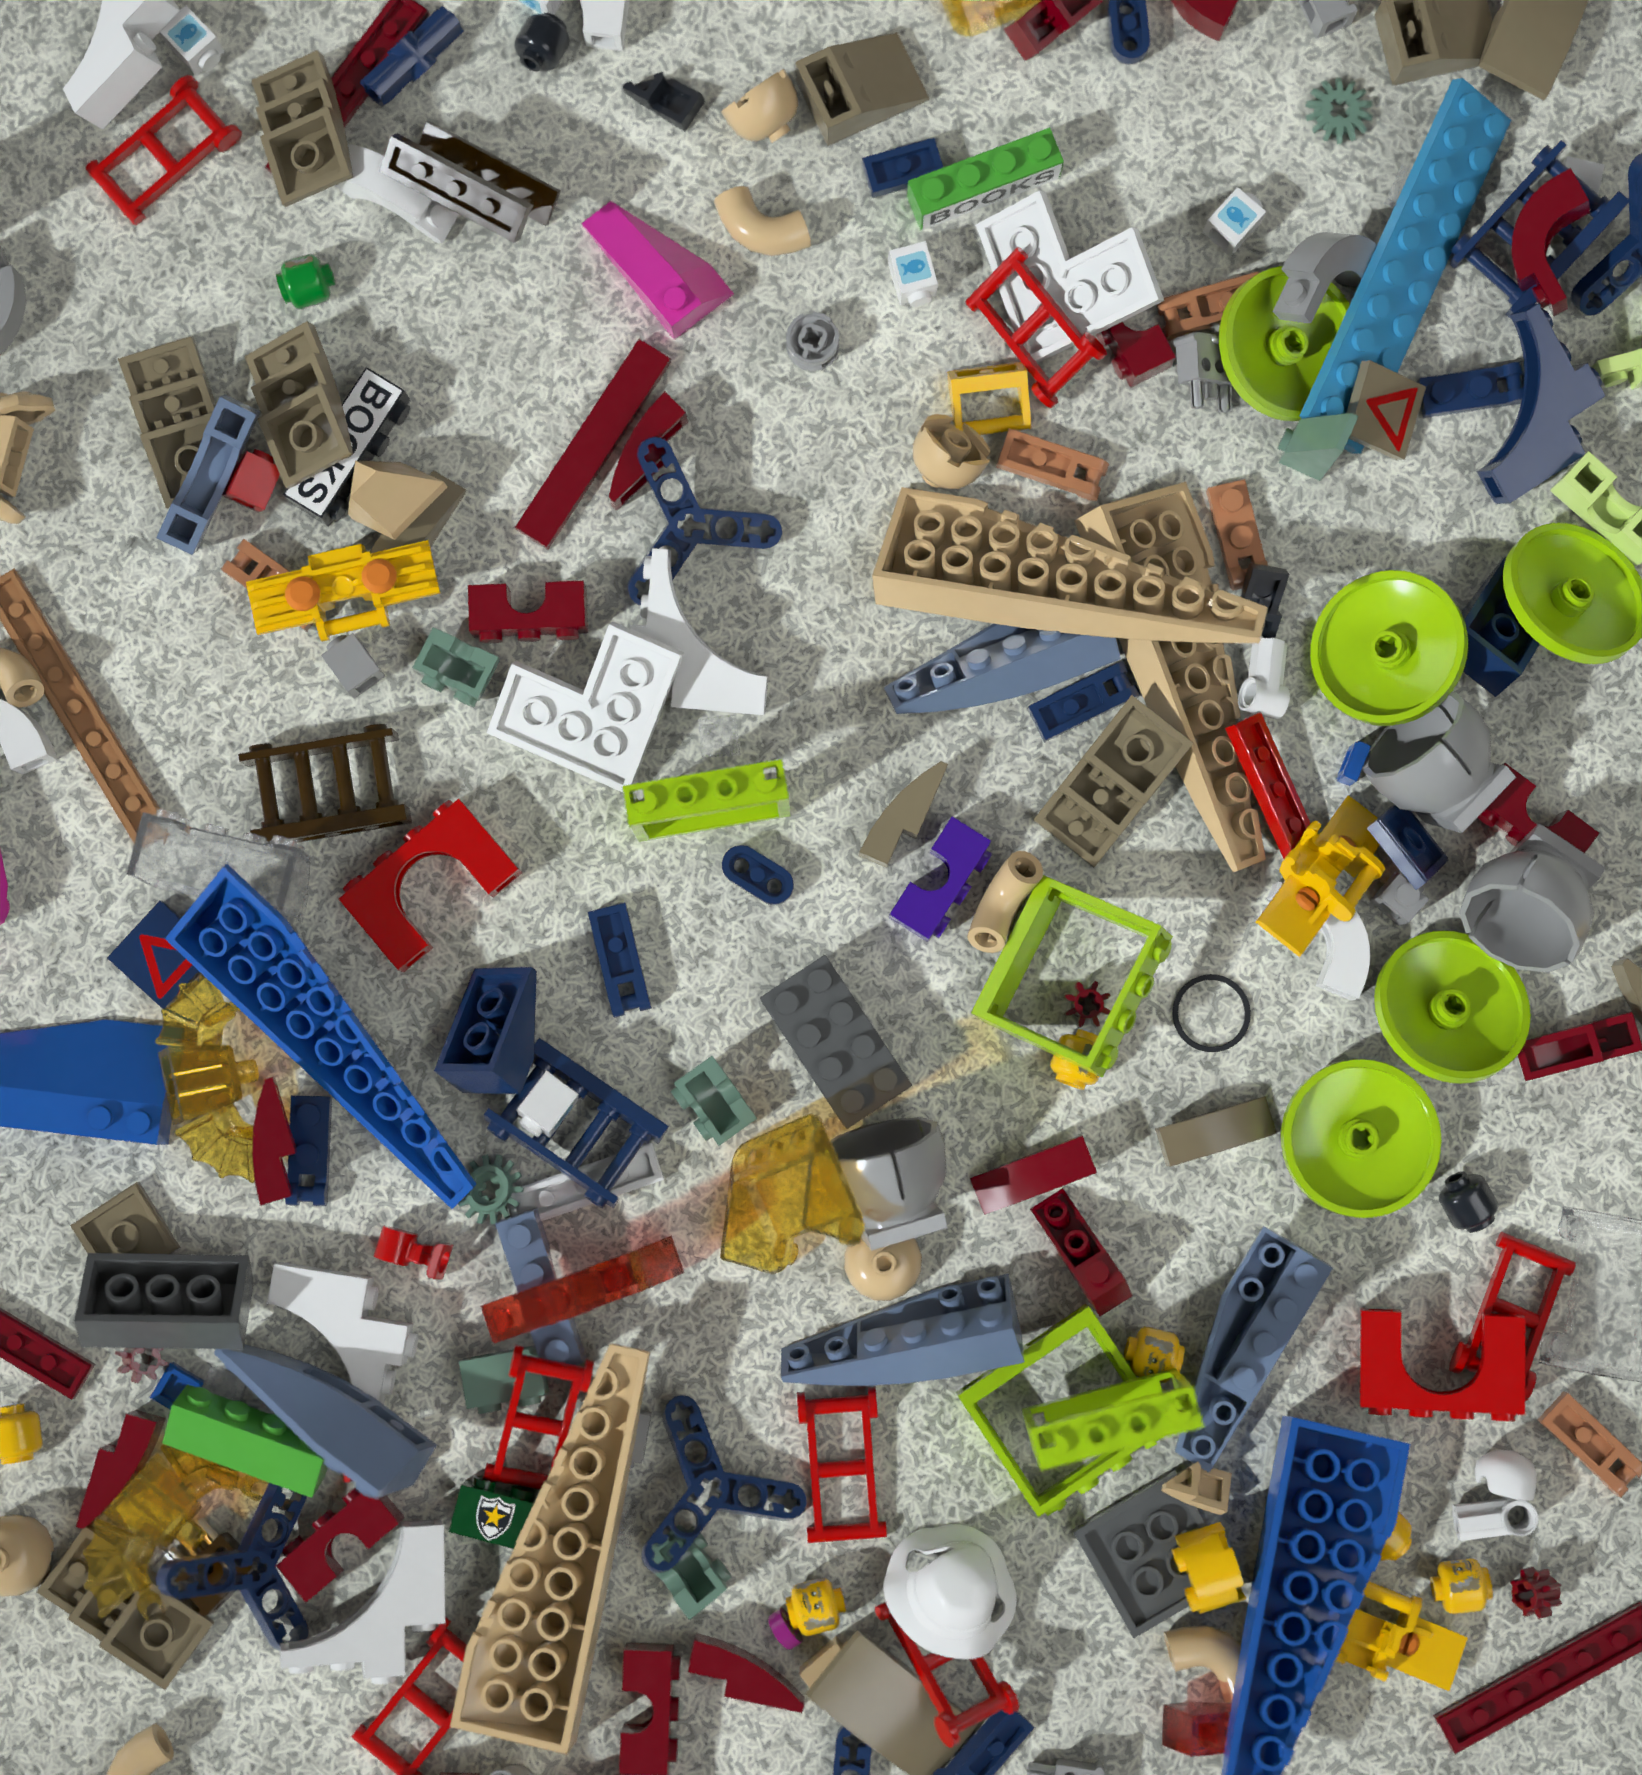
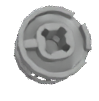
[786,311,839,372]

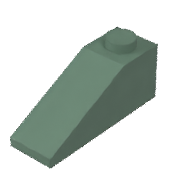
[1277,413,1359,481]

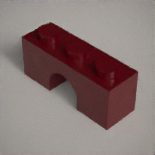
[1096,322,1176,387]
[468,580,588,644]
[1477,763,1600,854]
[276,1487,405,1603]
[619,1642,681,1775]

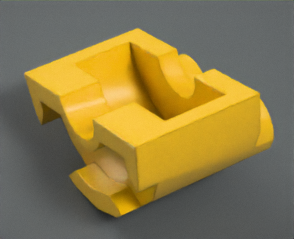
[1172,1522,1246,1614]

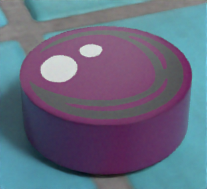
[768,1608,803,1650]

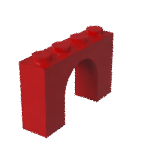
[339,798,522,973]
[1360,1308,1526,1422]

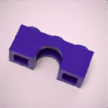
[888,816,992,942]

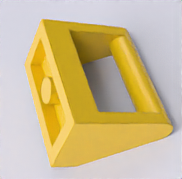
[947,362,1031,435]

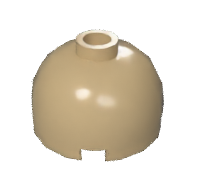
[721,69,799,143]
[912,414,991,489]
[844,1233,922,1301]
[0,1515,54,1597]

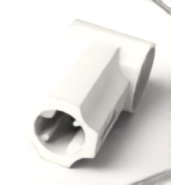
[1238,638,1290,719]
[1452,1497,1538,1541]

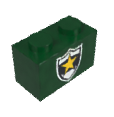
[449,1476,537,1549]

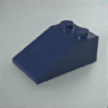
[1461,556,1540,697]
[434,967,537,1094]

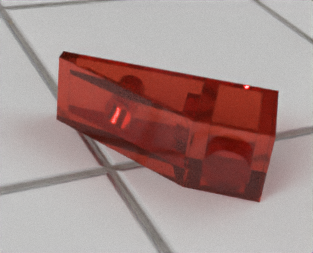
[1162,1702,1232,1757]

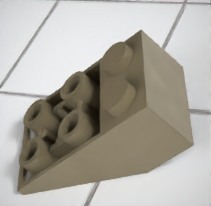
[1374,0,1493,86]
[795,33,929,146]

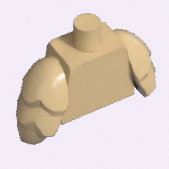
[0,391,55,524]

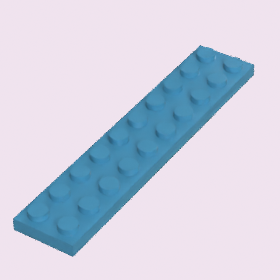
[1299,78,1512,454]

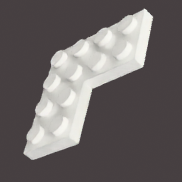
[976,190,1164,363]
[487,621,684,792]

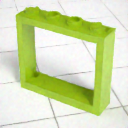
[622,759,791,842]
[971,875,1173,1078]
[956,1304,1160,1517]
[1021,1368,1204,1471]

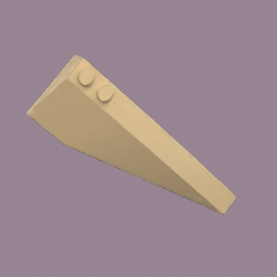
[1074,482,1266,872]
[872,487,1268,643]
[450,1343,650,1754]

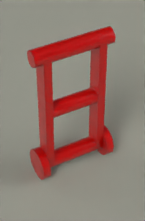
[85,75,242,226]
[965,247,1107,408]
[1449,1232,1576,1402]
[483,1344,594,1490]
[797,1386,887,1543]
[875,1601,1019,1748]
[351,1616,467,1775]

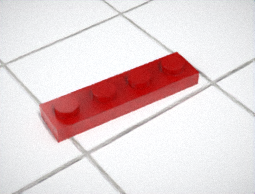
[1225,712,1310,859]

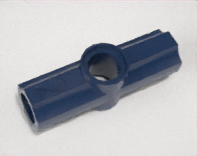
[360,6,464,107]

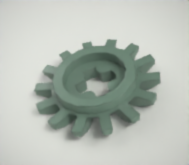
[1305,77,1373,144]
[458,1154,523,1224]

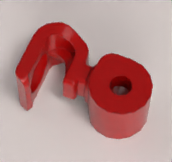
[374,1226,454,1279]

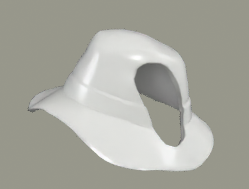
[884,1524,1017,1659]

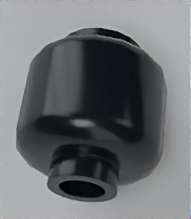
[514,13,570,72]
[1439,1171,1499,1233]

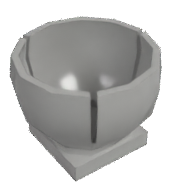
[1363,691,1516,833]
[1459,823,1605,973]
[819,1117,948,1251]

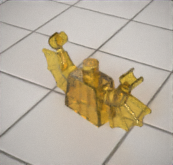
[155,974,259,1183]
[82,1444,269,1622]

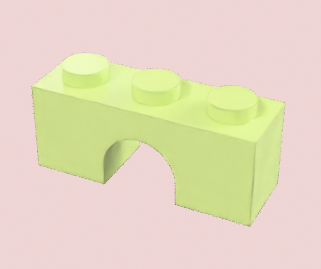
[1550,451,1642,567]

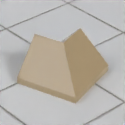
[348,461,447,540]

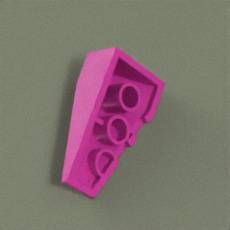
[581,201,734,340]

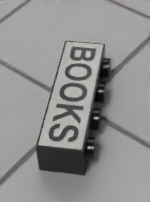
[283,367,411,527]

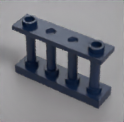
[1450,140,1629,320]
[484,1038,669,1209]

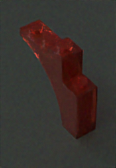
[480,1235,685,1344]

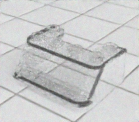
[126,809,311,922]

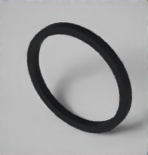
[1172,974,1251,1052]

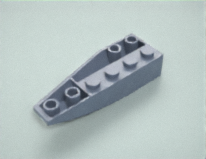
[884,624,1121,714]
[1174,1226,1333,1473]
[781,1274,1024,1386]
[214,1344,437,1499]

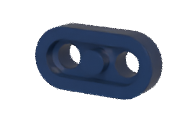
[1107,0,1150,65]
[722,845,794,905]

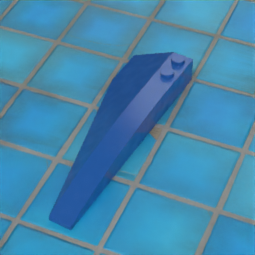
[165,864,477,1209]
[0,1019,185,1145]
[1221,1416,1410,1775]

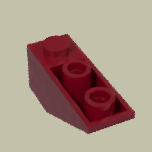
[1030,1188,1133,1317]

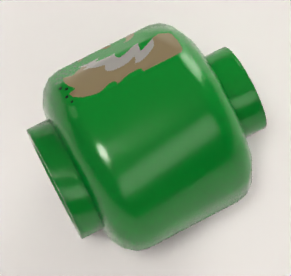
[276,254,336,309]

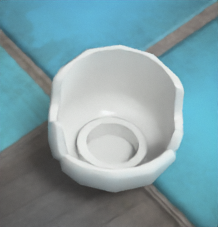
[1475,1450,1537,1501]

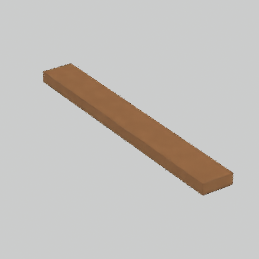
[0,568,172,848]

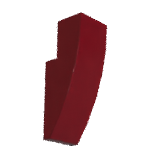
[1004,0,1104,61]
[609,391,688,511]
[1518,1011,1642,1081]
[252,1077,297,1206]
[970,1135,1097,1215]
[76,1410,166,1529]
[688,1633,804,1713]

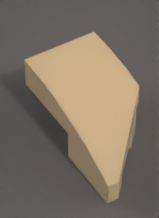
[1162,1462,1232,1515]

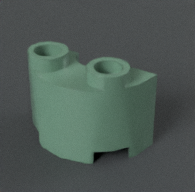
[412,627,500,708]
[671,1056,757,1146]
[651,1525,732,1620]

